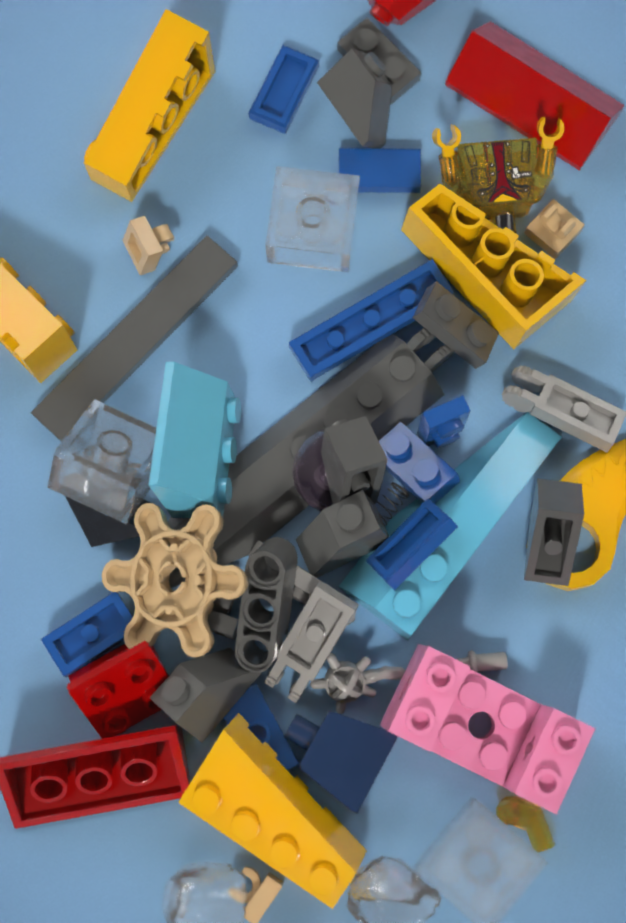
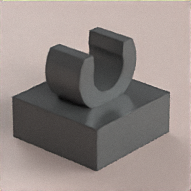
[208,598,239,640]

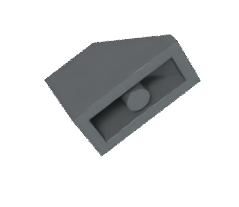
[317,49,392,149]
[321,416,388,504]
[524,478,584,586]
[296,490,389,578]
[150,648,261,743]

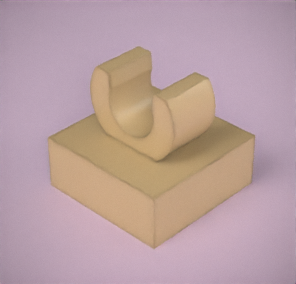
[524,199,585,259]
[122,216,175,276]
[227,866,284,923]

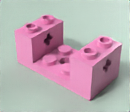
[380,644,595,815]

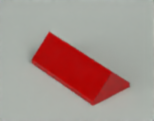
[445,21,625,171]
[0,725,191,829]

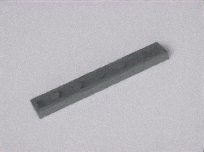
[31,235,238,444]

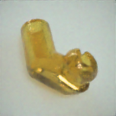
[496,796,556,853]

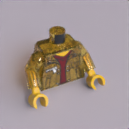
[432,117,564,234]

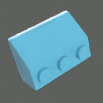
[148,362,241,518]

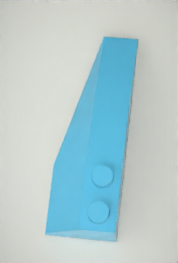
[339,412,562,640]

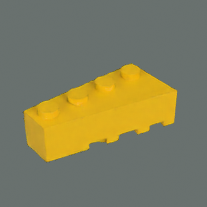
[84,9,215,202]
[401,184,586,350]
[0,257,78,384]
[178,713,367,909]

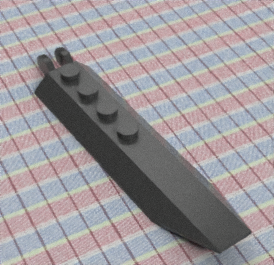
[168,328,455,588]

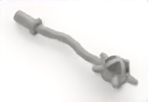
[310,650,508,714]

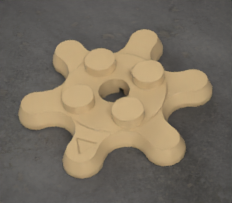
[102,503,249,658]

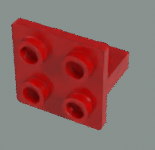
[66,641,169,739]

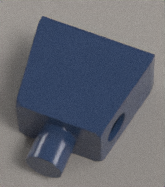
[284,710,398,814]

